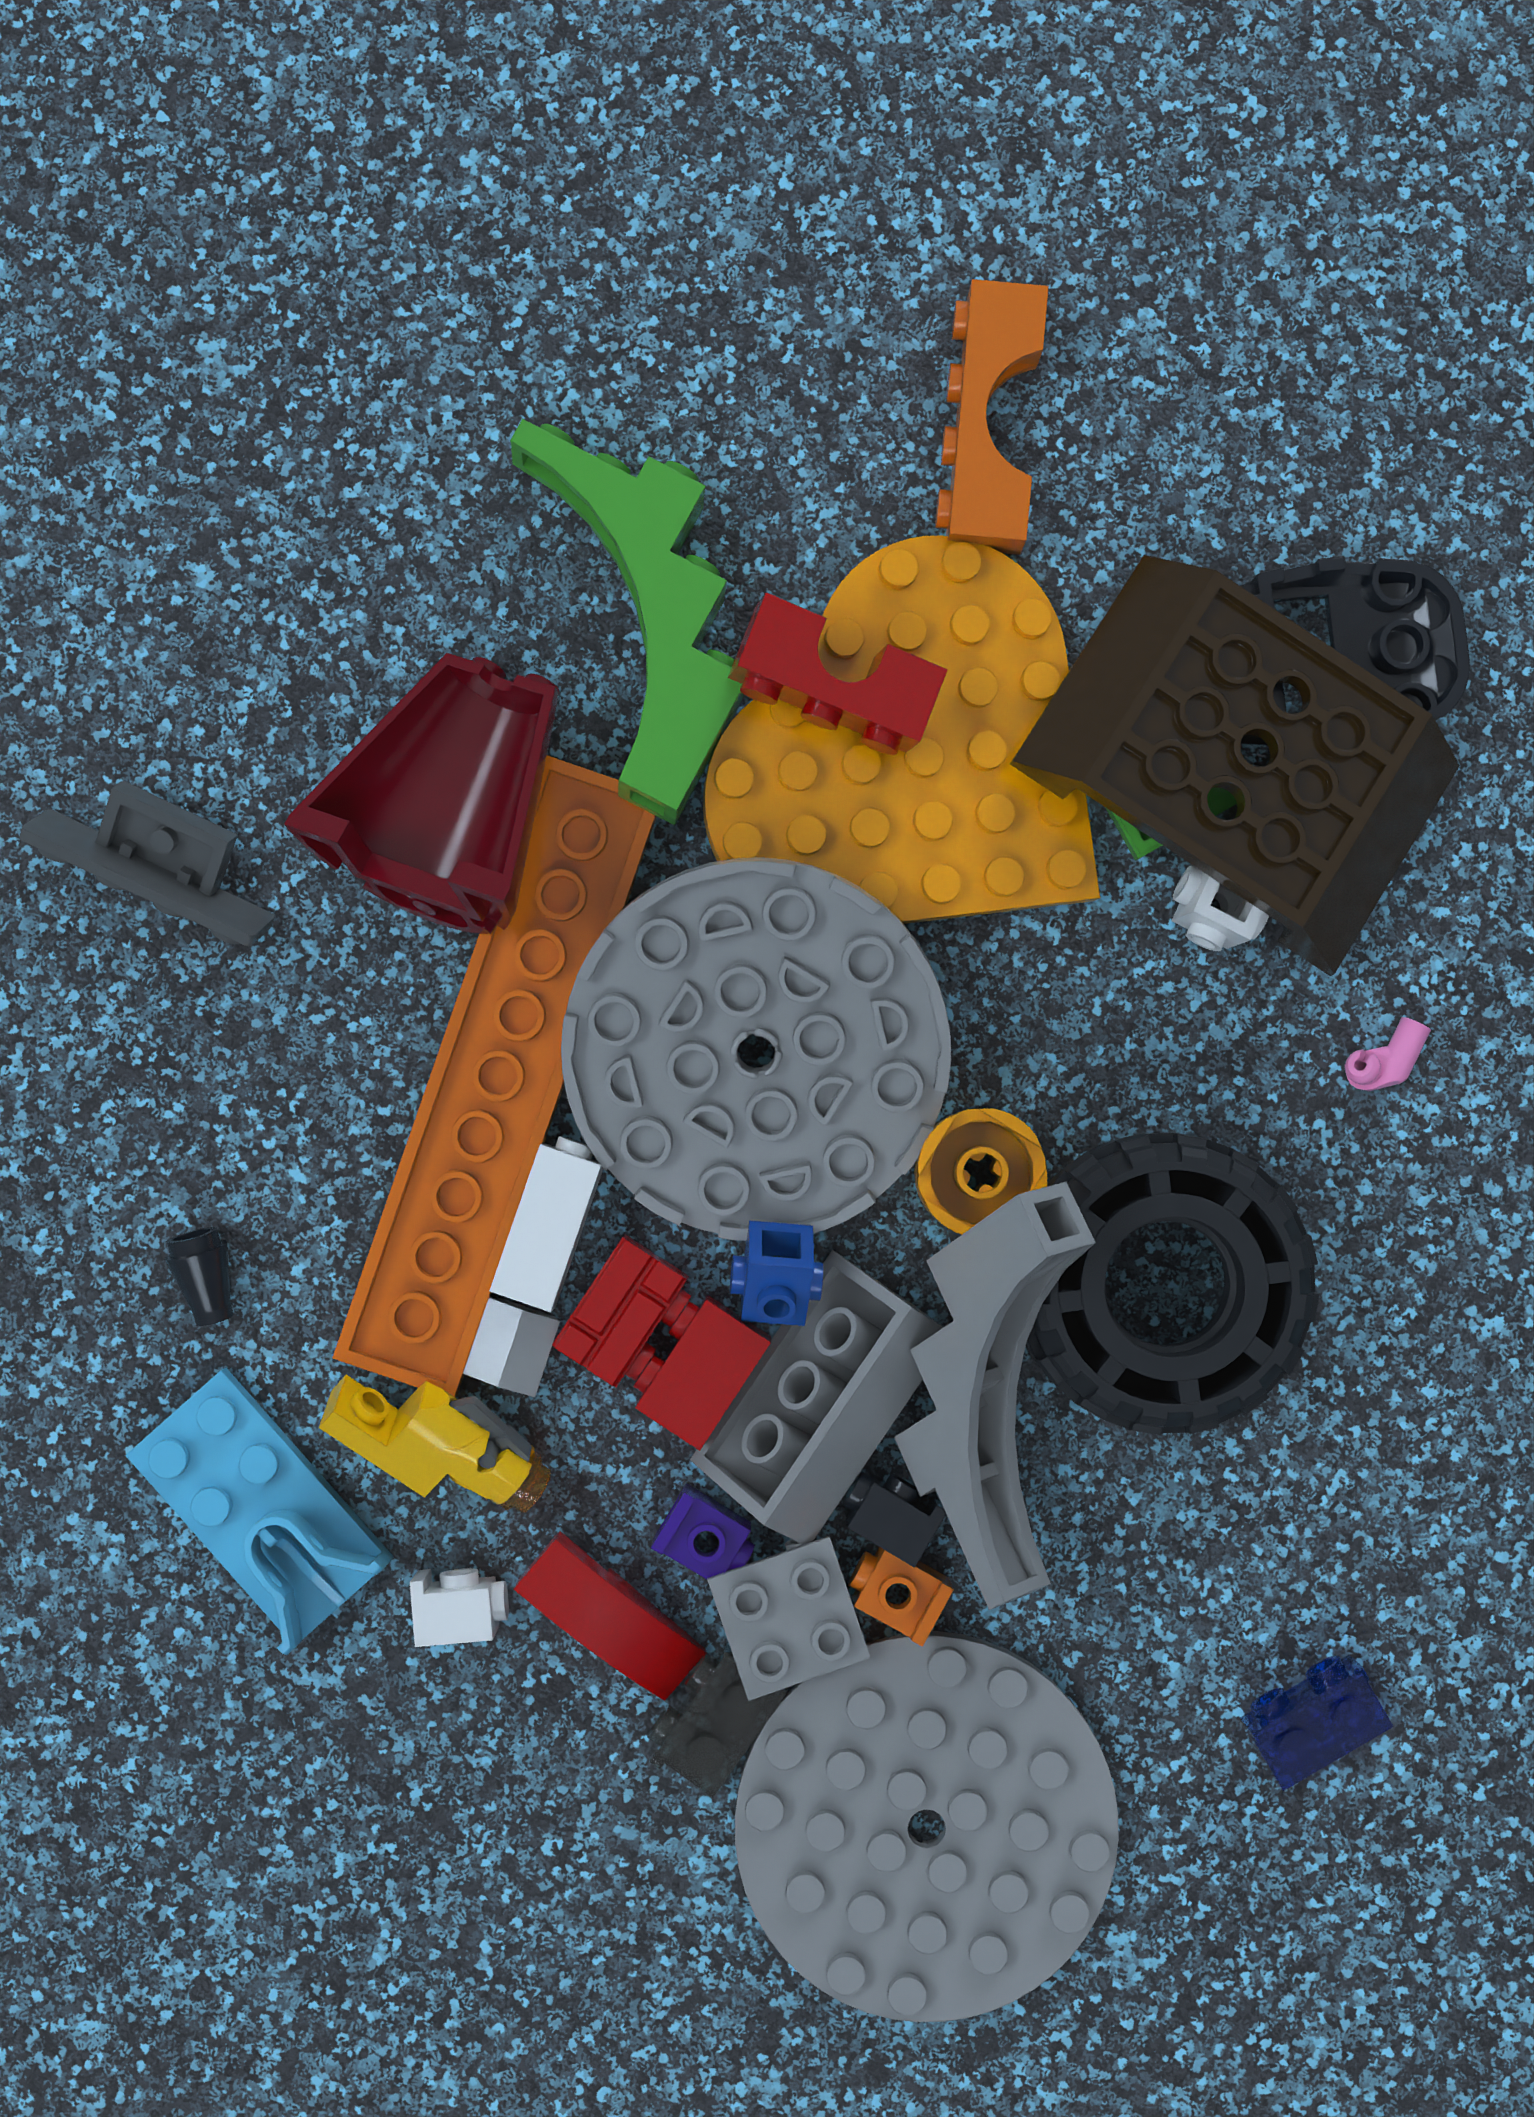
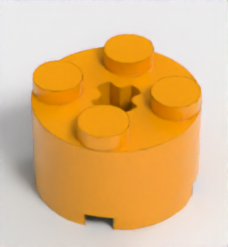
[914,1108,1047,1235]

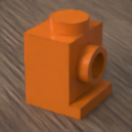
[848,1547,954,1647]

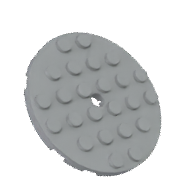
[561,857,951,1241]
[735,1631,1119,2022]

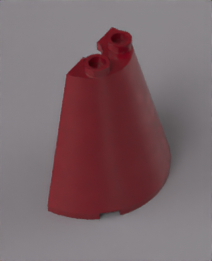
[284,653,560,934]

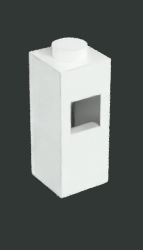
[489,1136,603,1312]

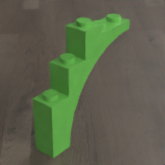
[510,418,745,826]

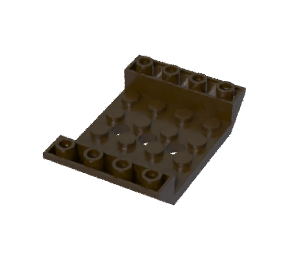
[1010,555,1460,976]

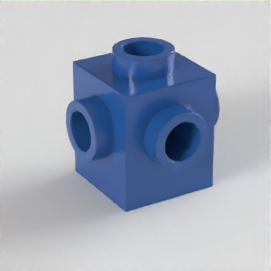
[730,1220,823,1326]

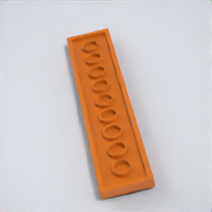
[332,755,657,1398]

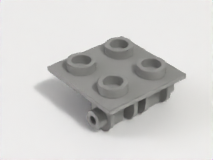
[707,1536,871,1701]

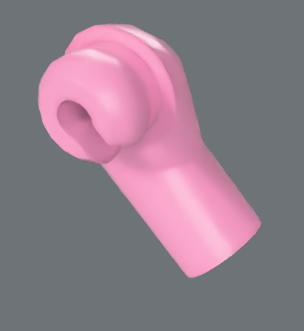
[1345,1017,1431,1091]

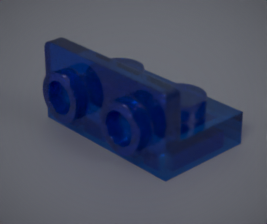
[1240,1655,1394,1791]

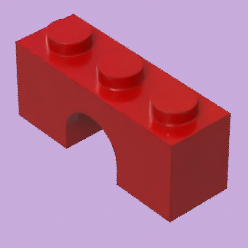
[728,592,948,755]

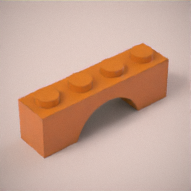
[935,279,1049,555]

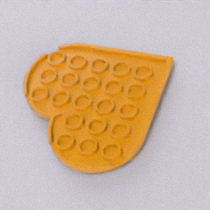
[703,535,1100,924]

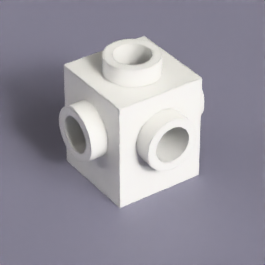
[1171,866,1269,951]

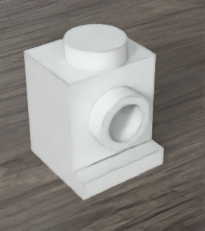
[410,1568,509,1647]

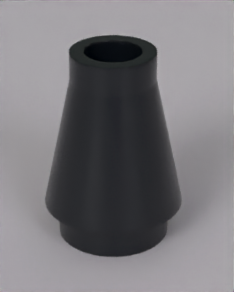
[164,1227,234,1326]

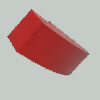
[513,1531,706,1701]

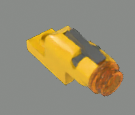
[319,1374,551,1513]

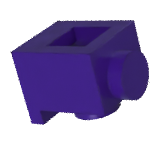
[651,1483,755,1580]

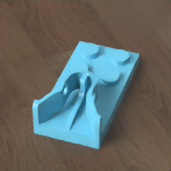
[125,1368,394,1655]

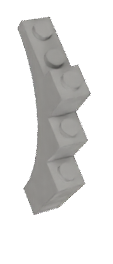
[894,1182,1096,1610]

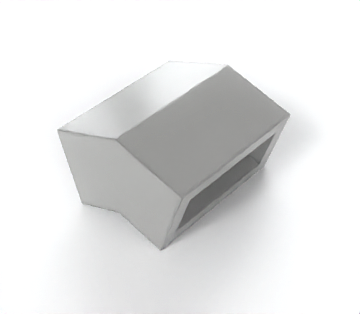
[463,1297,560,1397]

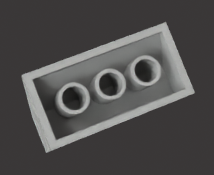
[690,1250,944,1545]

